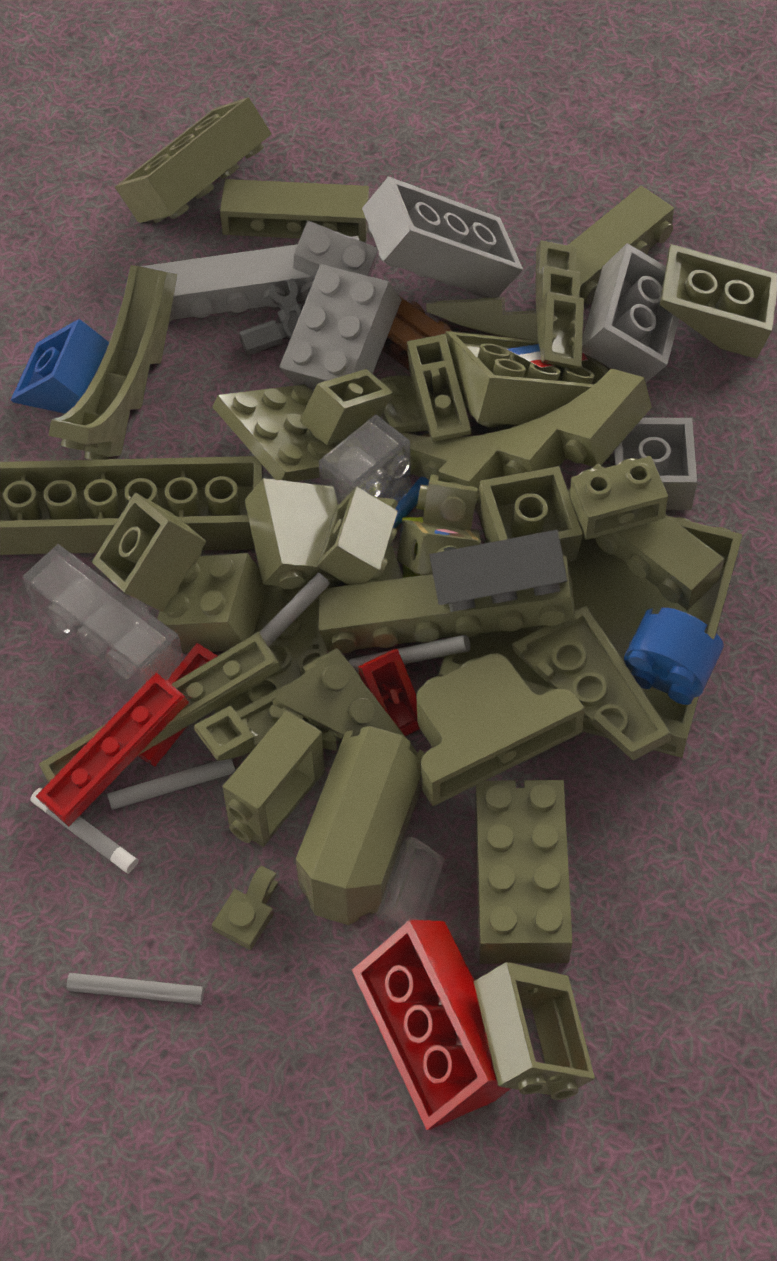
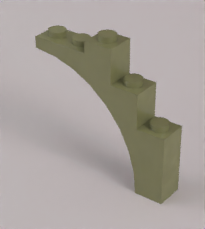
[49,265,178,460]
[387,369,652,509]

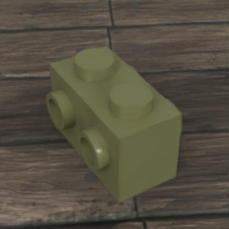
[570,456,668,540]

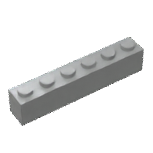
[141,236,359,322]

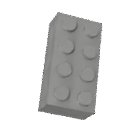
[362,176,523,298]

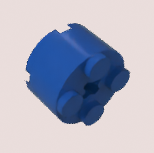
[624,607,724,705]

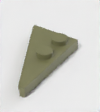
[271,649,418,756]

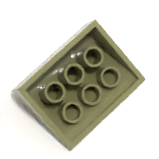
[445,331,609,427]

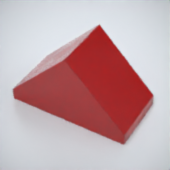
[358,648,420,736]

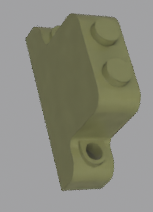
[417,654,585,806]

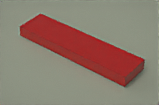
[36,673,189,827]

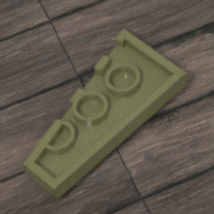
[512,606,671,761]

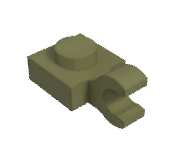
[212,865,279,950]

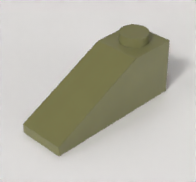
[407,334,471,442]

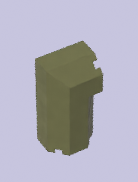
[296,726,425,925]

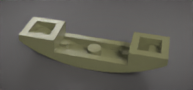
[194,648,361,761]

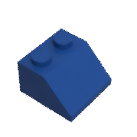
[11,319,109,413]

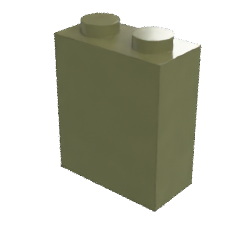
[245,478,343,589]

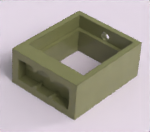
[222,710,325,847]
[474,962,595,1100]

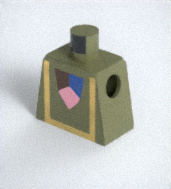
[397,520,480,575]

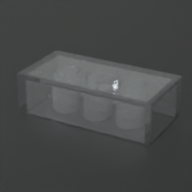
[23,544,183,695]

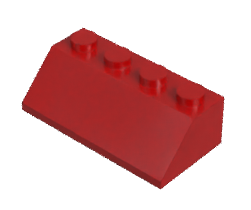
[352,920,511,1130]

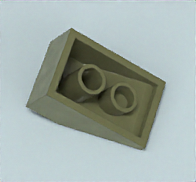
[659,244,777,359]

